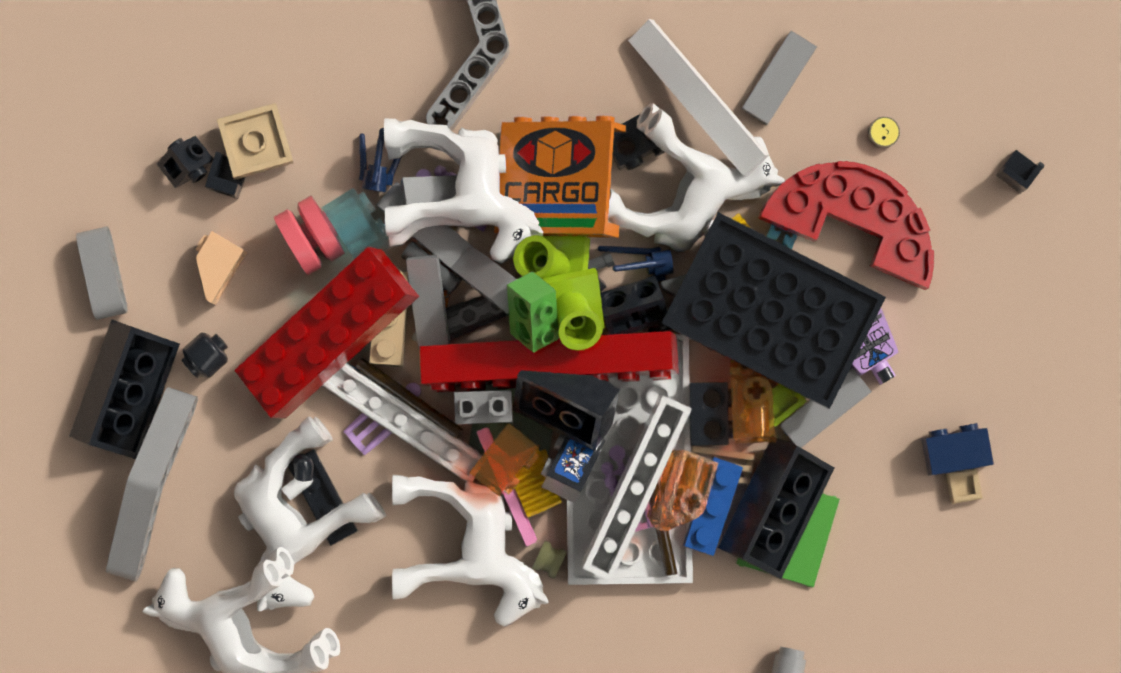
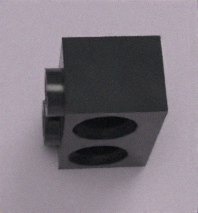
[612,105,665,171]
[600,276,667,335]
[689,382,735,446]

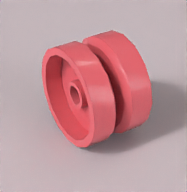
[273,195,346,275]

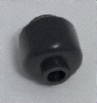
[181,332,228,378]

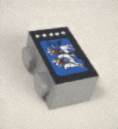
[541,434,606,503]

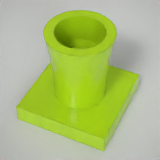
[513,235,591,279]
[542,268,605,350]

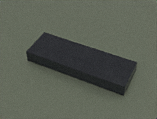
[288,449,359,546]

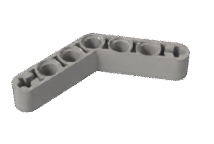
[426,0,510,131]
[376,182,517,314]
[106,387,198,582]

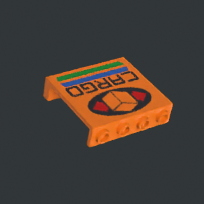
[494,116,626,238]

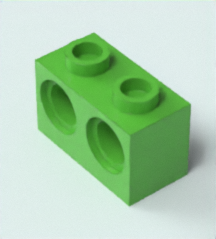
[507,272,559,353]

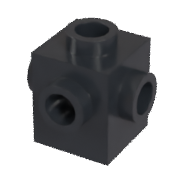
[157,135,213,188]

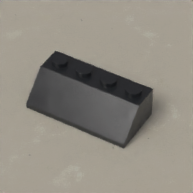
[69,320,180,459]
[718,436,835,579]

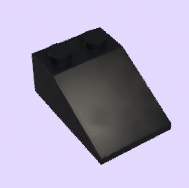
[512,370,620,451]

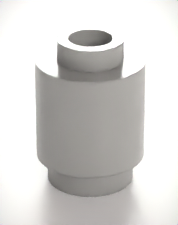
[772,646,806,673]

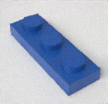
[682,457,743,556]

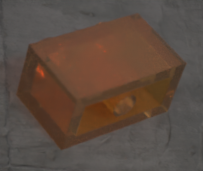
[469,423,540,496]

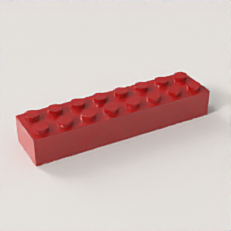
[420,331,679,393]

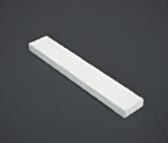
[628,19,769,177]
[322,363,488,482]

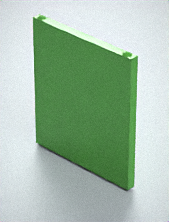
[736,494,840,587]

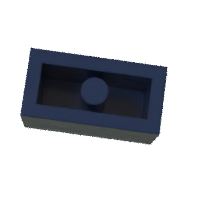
[921,423,994,476]

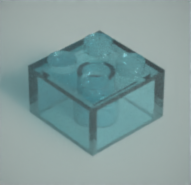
[321,187,390,259]

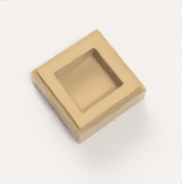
[945,468,983,504]

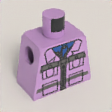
[851,309,899,385]

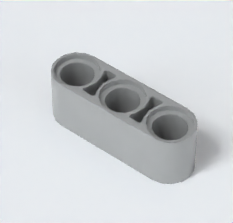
[76,226,128,320]

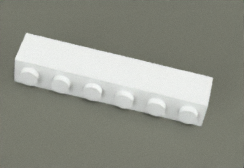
[581,394,692,582]

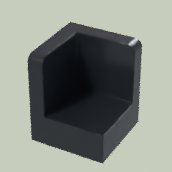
[996,150,1045,194]
[205,151,245,199]

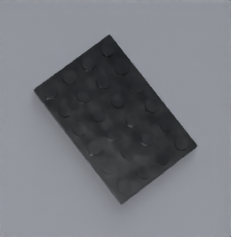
[661,212,886,409]

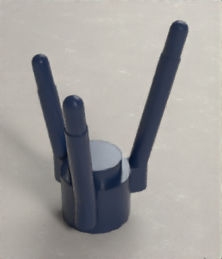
[359,128,402,192]
[597,246,674,282]

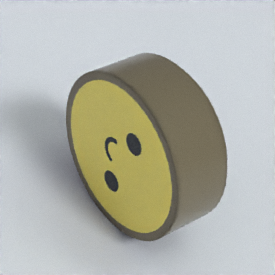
[868,117,900,149]

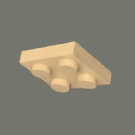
[217,103,294,180]

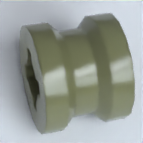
[532,541,567,579]

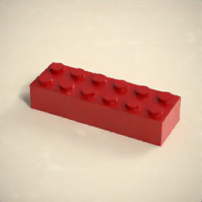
[234,247,420,419]

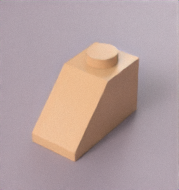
[196,231,247,305]

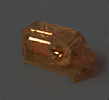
[730,362,776,444]
[647,450,718,531]

